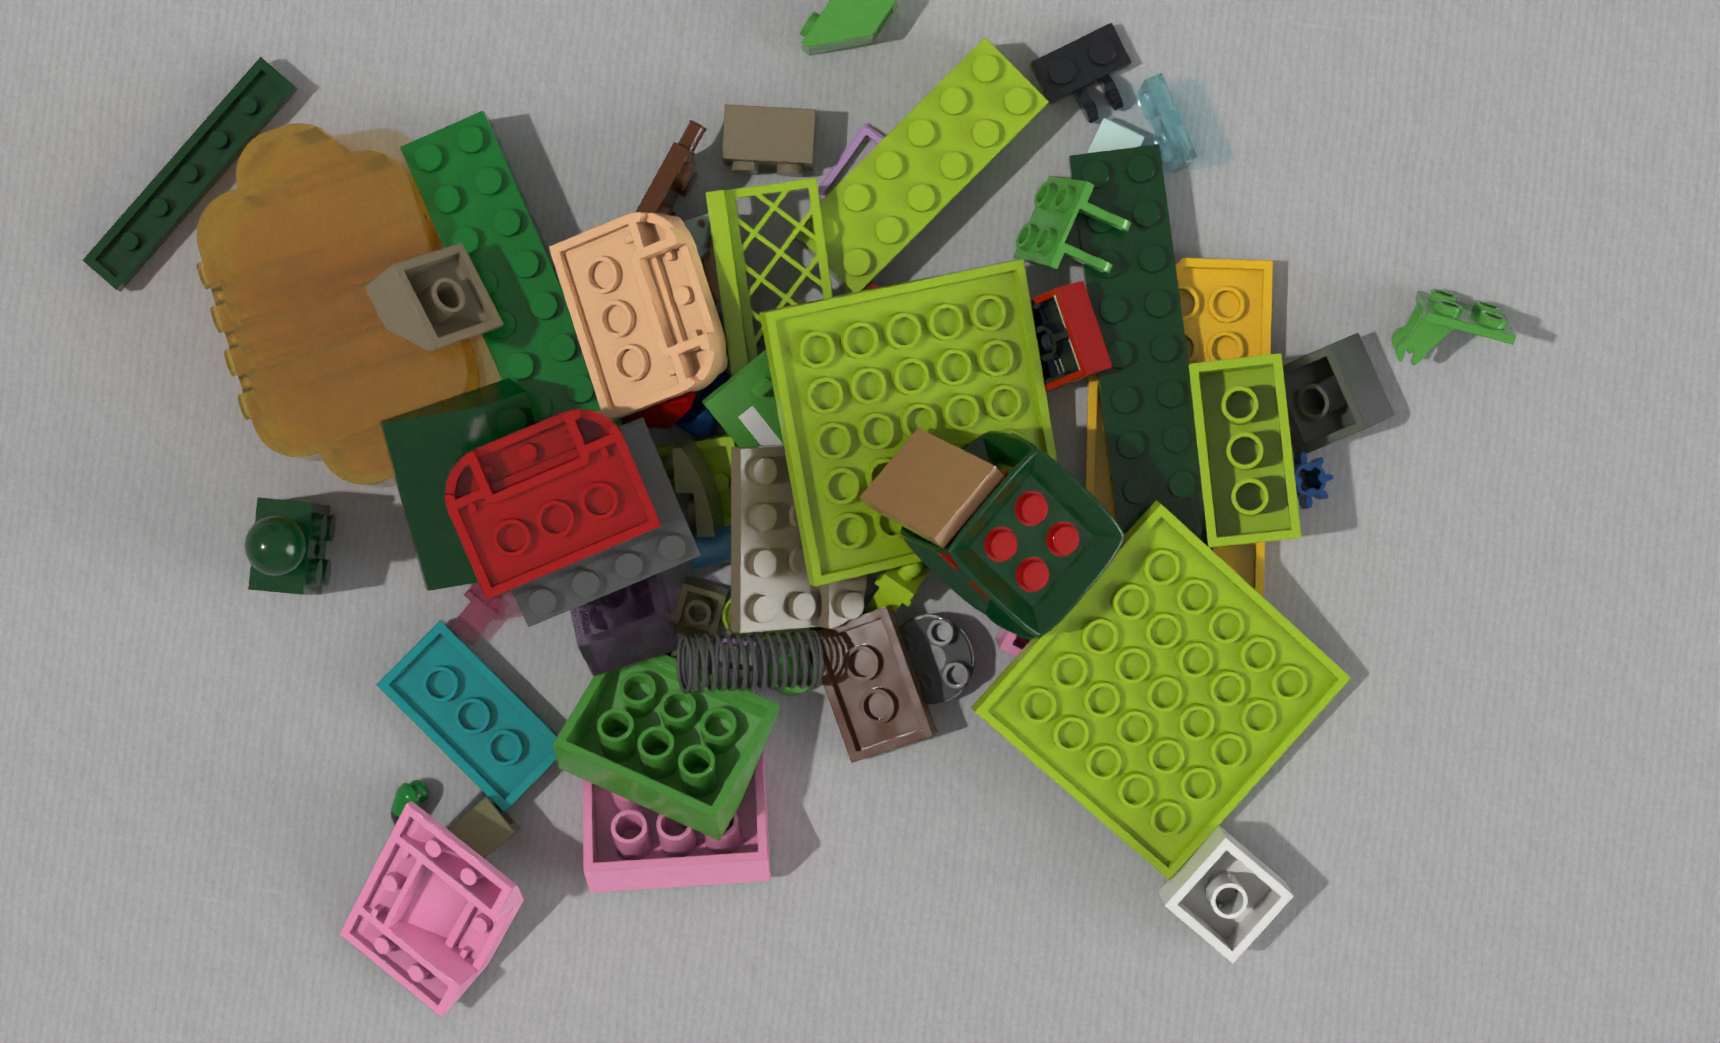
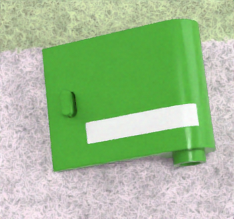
[702,350,784,447]

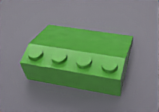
[553,634,781,841]

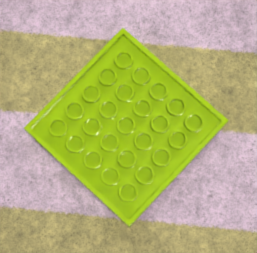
[759,259,1057,587]
[971,501,1351,880]

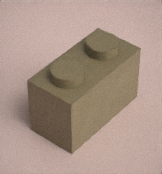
[722,104,816,177]

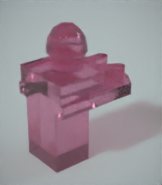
[450,582,511,644]

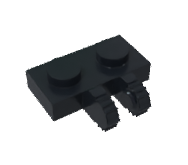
[1030,22,1132,123]

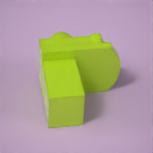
[864,561,930,613]

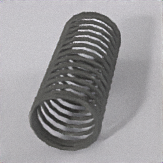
[676,630,824,694]

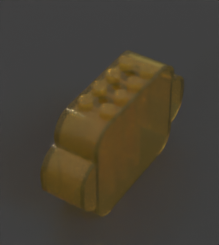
[197,123,480,488]

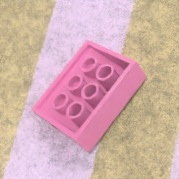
[583,751,771,893]

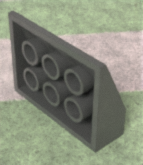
[511,417,701,627]

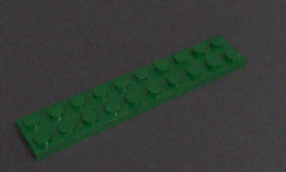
[1068,144,1214,552]

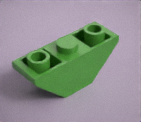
[800,0,898,56]

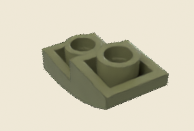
[667,438,724,537]
[663,577,729,670]

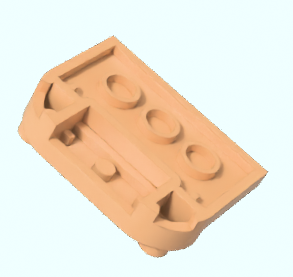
[549,212,728,421]

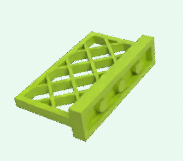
[706,178,833,376]

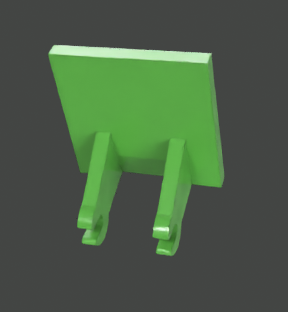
[1013,176,1131,274]
[1391,289,1516,365]

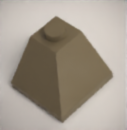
[364,243,504,352]

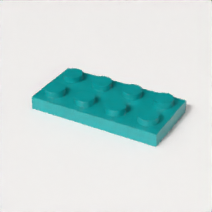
[376,620,558,812]

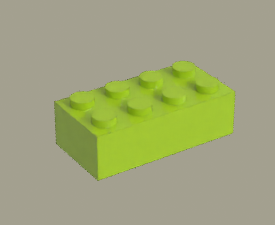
[1189,353,1302,548]

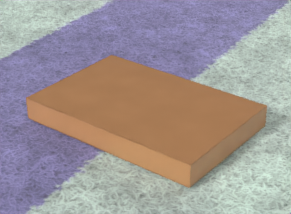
[859,428,1004,548]

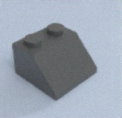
[1283,333,1395,454]

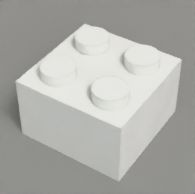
[1158,826,1294,964]

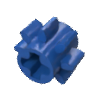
[1293,452,1333,509]

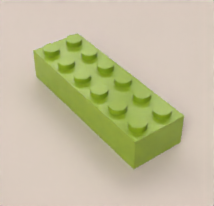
[791,37,1049,294]

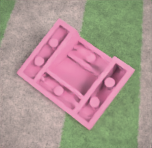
[340,801,524,1017]

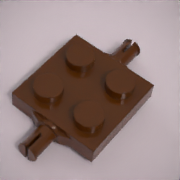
[636,120,707,216]

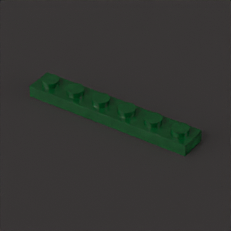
[82,57,298,292]

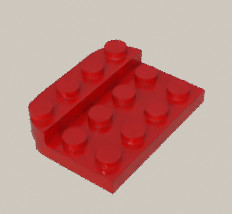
[445,408,661,600]

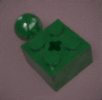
[245,497,336,595]

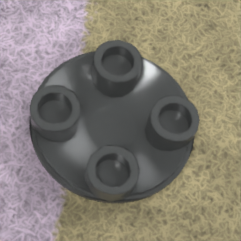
[900,614,975,704]

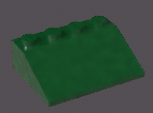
[379,378,535,591]

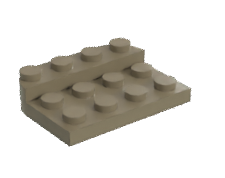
[731,445,867,633]

